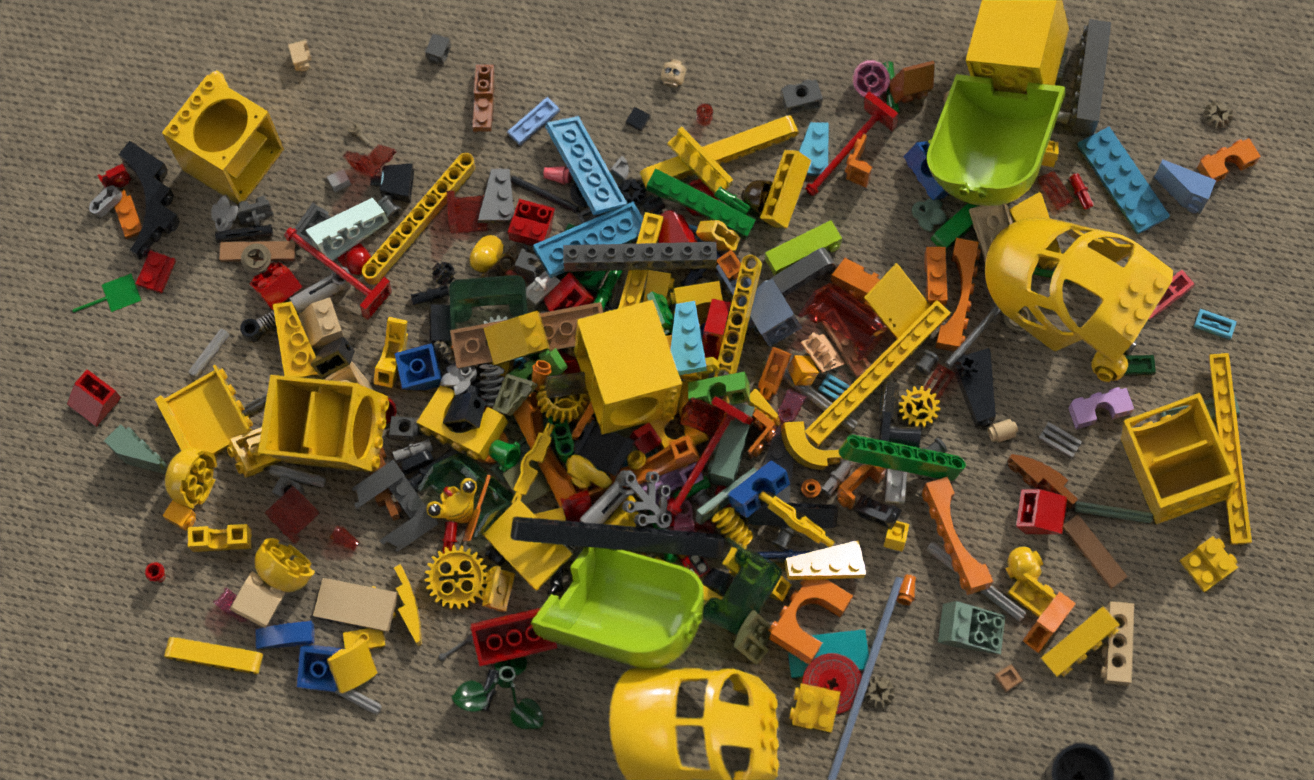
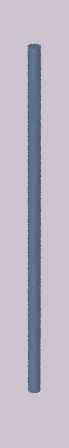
[827,577,903,780]

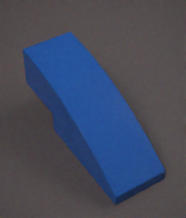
[256,621,315,649]

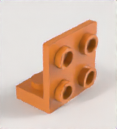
[845,134,872,188]
[747,409,776,459]

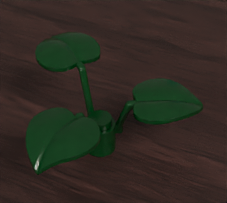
[451,656,544,730]

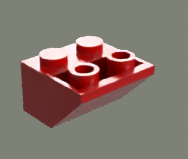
[508,199,555,246]
[249,261,302,310]
[544,272,595,312]
[67,369,121,427]
[1016,489,1067,535]

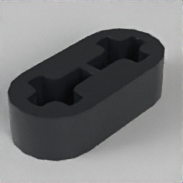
[398,451,434,475]

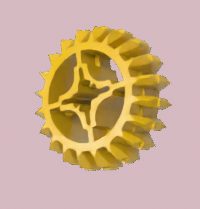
[536,372,589,424]

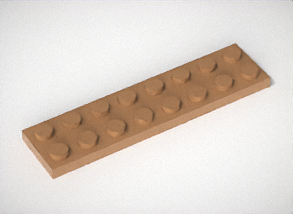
[450,302,603,368]

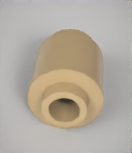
[988,419,1018,443]

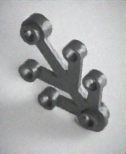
[618,470,672,528]

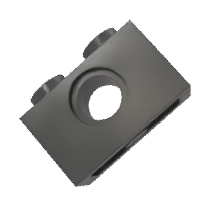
[781,79,823,115]

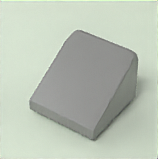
[327,169,351,192]

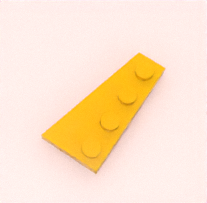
[273,302,319,378]

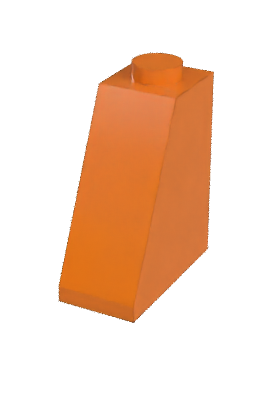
[1022,592,1076,653]

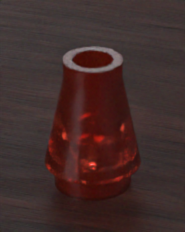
[330,525,360,551]

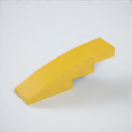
[394,564,422,647]

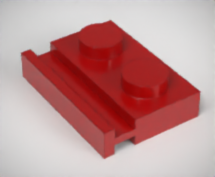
[97,164,132,188]
[136,251,176,294]
[560,490,592,522]

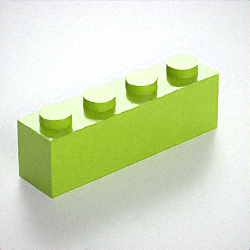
[765,220,842,276]

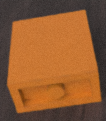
[837,464,886,510]

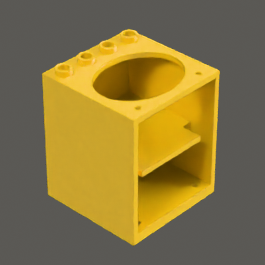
[966,0,1069,94]
[162,75,284,204]
[574,300,682,434]
[258,375,389,473]
[1121,393,1238,524]

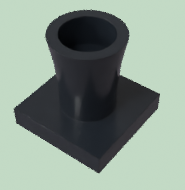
[879,412,921,448]

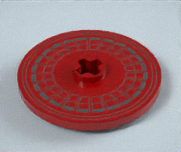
[802,653,862,714]

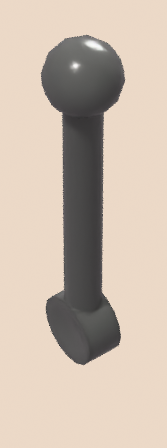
[438,634,474,661]

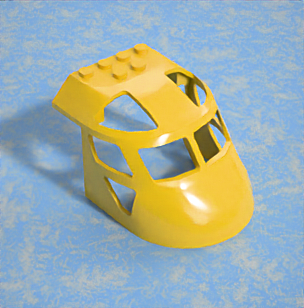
[985,217,1173,363]
[610,667,779,780]

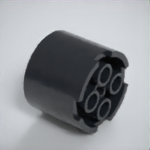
[1044,743,1114,780]

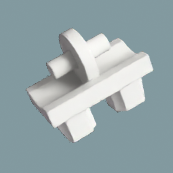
[523,271,560,306]

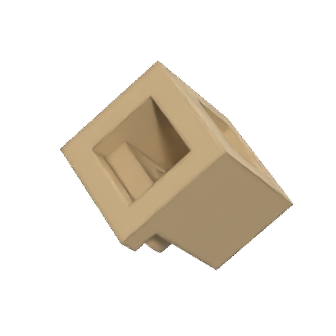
[289,40,312,71]

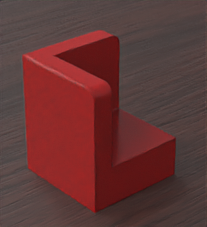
[629,422,662,454]

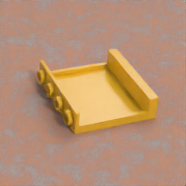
[155,365,254,455]

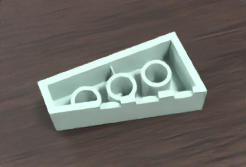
[306,198,389,261]

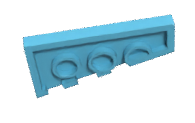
[670,301,707,375]

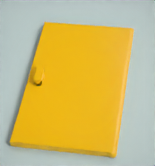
[864,263,931,355]
[483,499,572,591]

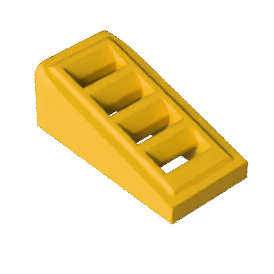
[747,389,781,427]

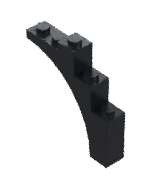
[118,141,180,260]

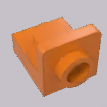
[717,249,741,280]

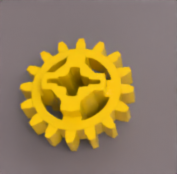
[898,386,940,428]

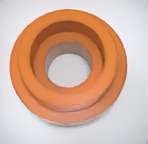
[801,479,821,498]

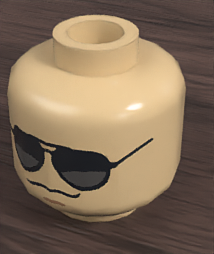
[661,59,686,88]

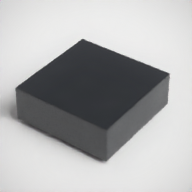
[626,107,651,132]

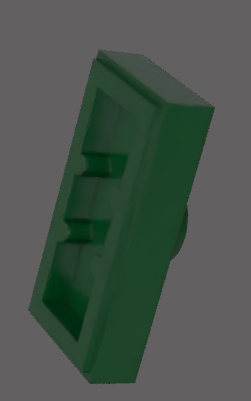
[1124,355,1156,376]

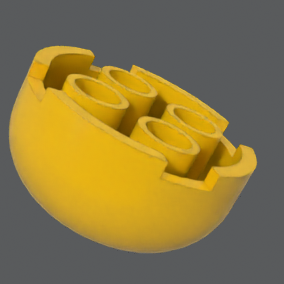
[165,448,217,508]
[254,538,315,592]

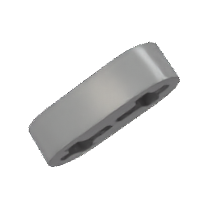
[89,186,122,217]

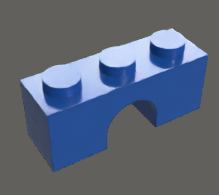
[903,141,949,201]
[728,461,790,518]

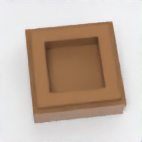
[994,664,1023,692]

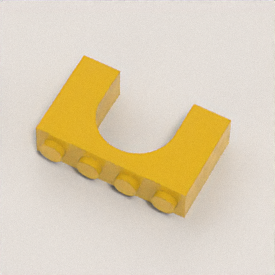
[670,281,731,358]
[416,385,508,461]

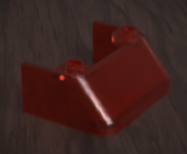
[798,283,889,361]

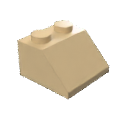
[298,297,344,349]
[230,571,286,628]

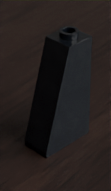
[952,348,996,428]

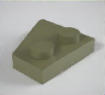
[493,374,538,416]

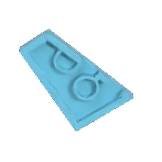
[799,122,829,176]

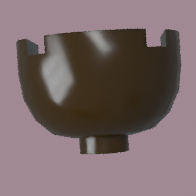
[741,180,772,217]

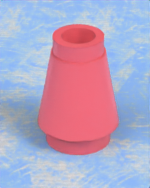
[544,166,572,185]

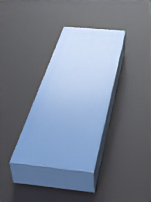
[507,97,560,146]

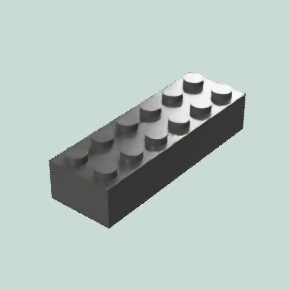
[1068,19,1111,136]

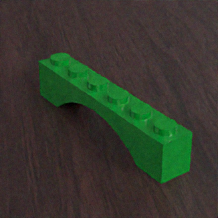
[646,168,756,240]

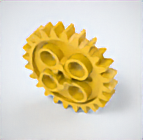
[424,545,488,610]

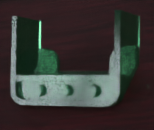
[449,275,529,330]
[418,453,514,538]
[702,537,782,635]

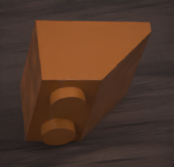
[888,61,935,104]

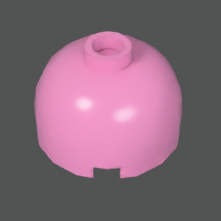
[853,60,890,97]

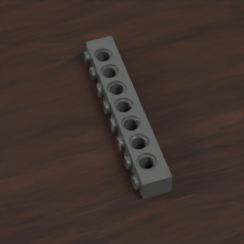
[563,242,717,272]

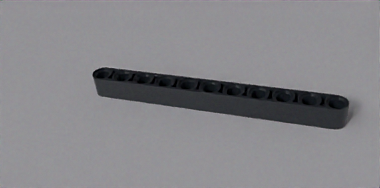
[510,517,725,558]

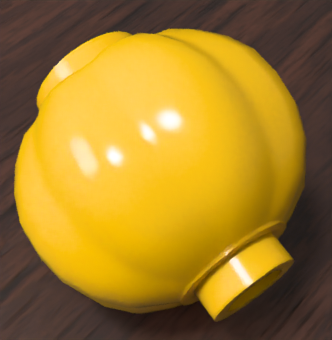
[1091,351,1128,382]
[1005,547,1044,583]

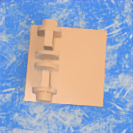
[800,333,846,373]

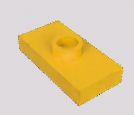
[343,628,386,650]

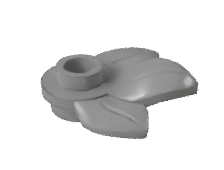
[211,195,238,231]
[440,363,477,395]

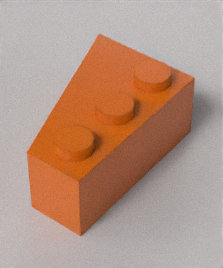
[831,258,880,311]

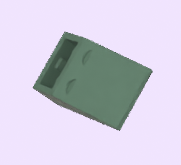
[104,424,168,474]
[938,601,1006,654]

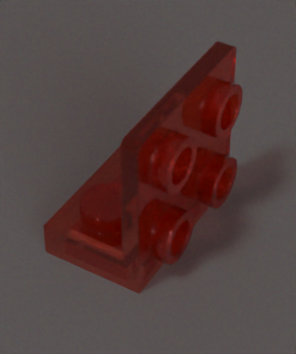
[343,144,396,177]
[447,190,488,234]
[265,487,319,545]

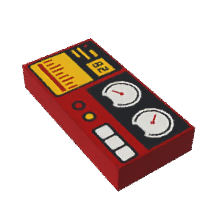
[676,554,710,578]

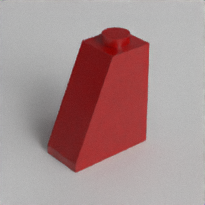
[659,210,698,243]
[702,299,731,361]

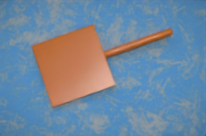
[462,475,491,542]

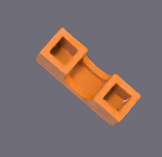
[1197,138,1261,183]
[924,247,948,307]

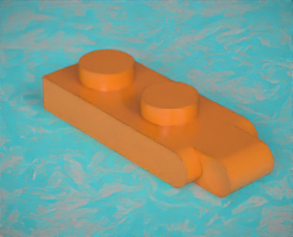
[114,190,142,239]
[758,347,792,401]
[572,402,595,440]

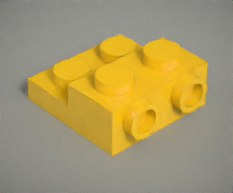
[227,427,281,478]
[1180,536,1238,592]
[789,683,840,733]

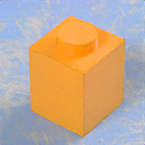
[787,355,819,386]
[162,500,196,531]

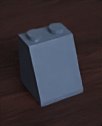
[740,279,802,347]

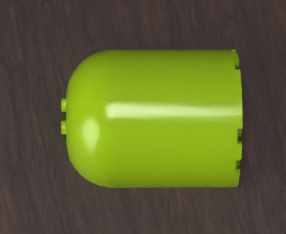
[927,74,1065,206]
[531,547,704,669]

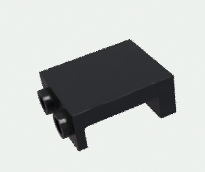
[573,420,635,478]

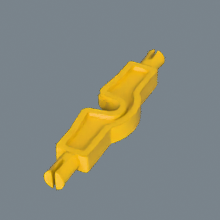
[511,423,555,503]
[759,491,835,548]

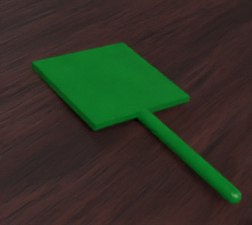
[72,273,142,313]

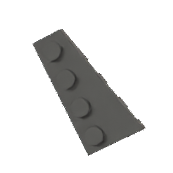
[758,426,794,503]

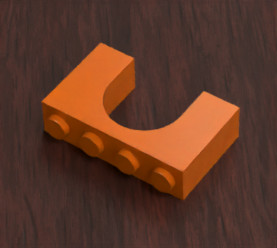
[769,579,853,664]

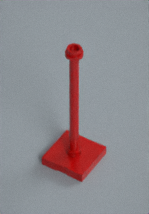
[805,91,898,196]
[284,227,392,320]
[667,396,754,515]

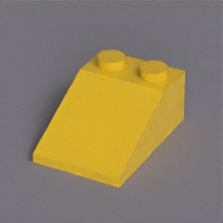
[484,311,550,365]

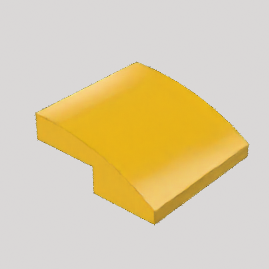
[327,639,377,693]

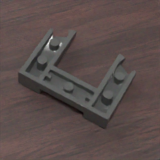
[352,460,439,552]

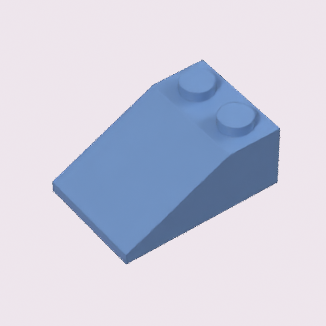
[1154,159,1216,214]

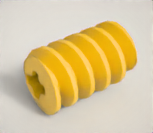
[711,507,753,550]

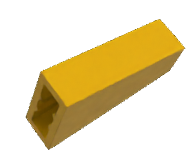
[1009,192,1062,269]

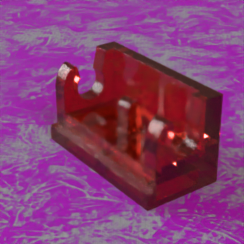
[680,397,725,436]

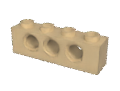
[1101,601,1134,686]

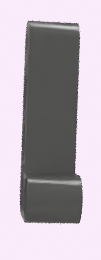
[768,248,837,297]

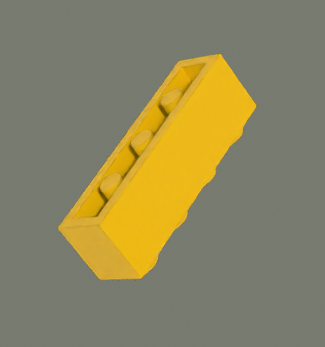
[760,150,812,229]
[1041,606,1120,677]

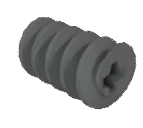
[480,364,504,407]

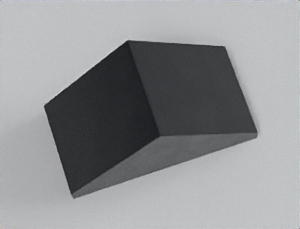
[702,568,745,604]

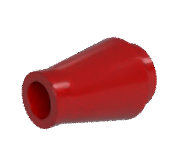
[145,562,166,583]

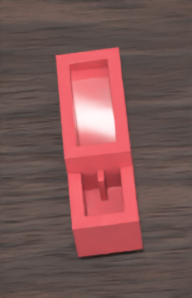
[1149,270,1195,320]

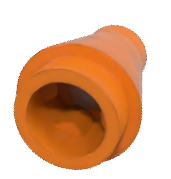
[532,360,552,390]
[896,574,916,605]

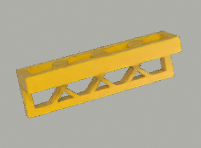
[667,126,733,194]

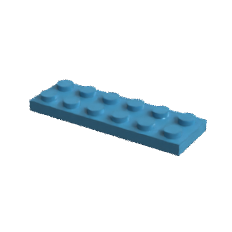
[545,116,627,215]
[1077,127,1170,235]
[533,202,643,278]

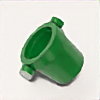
[488,440,521,472]

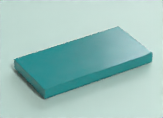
[788,629,869,679]

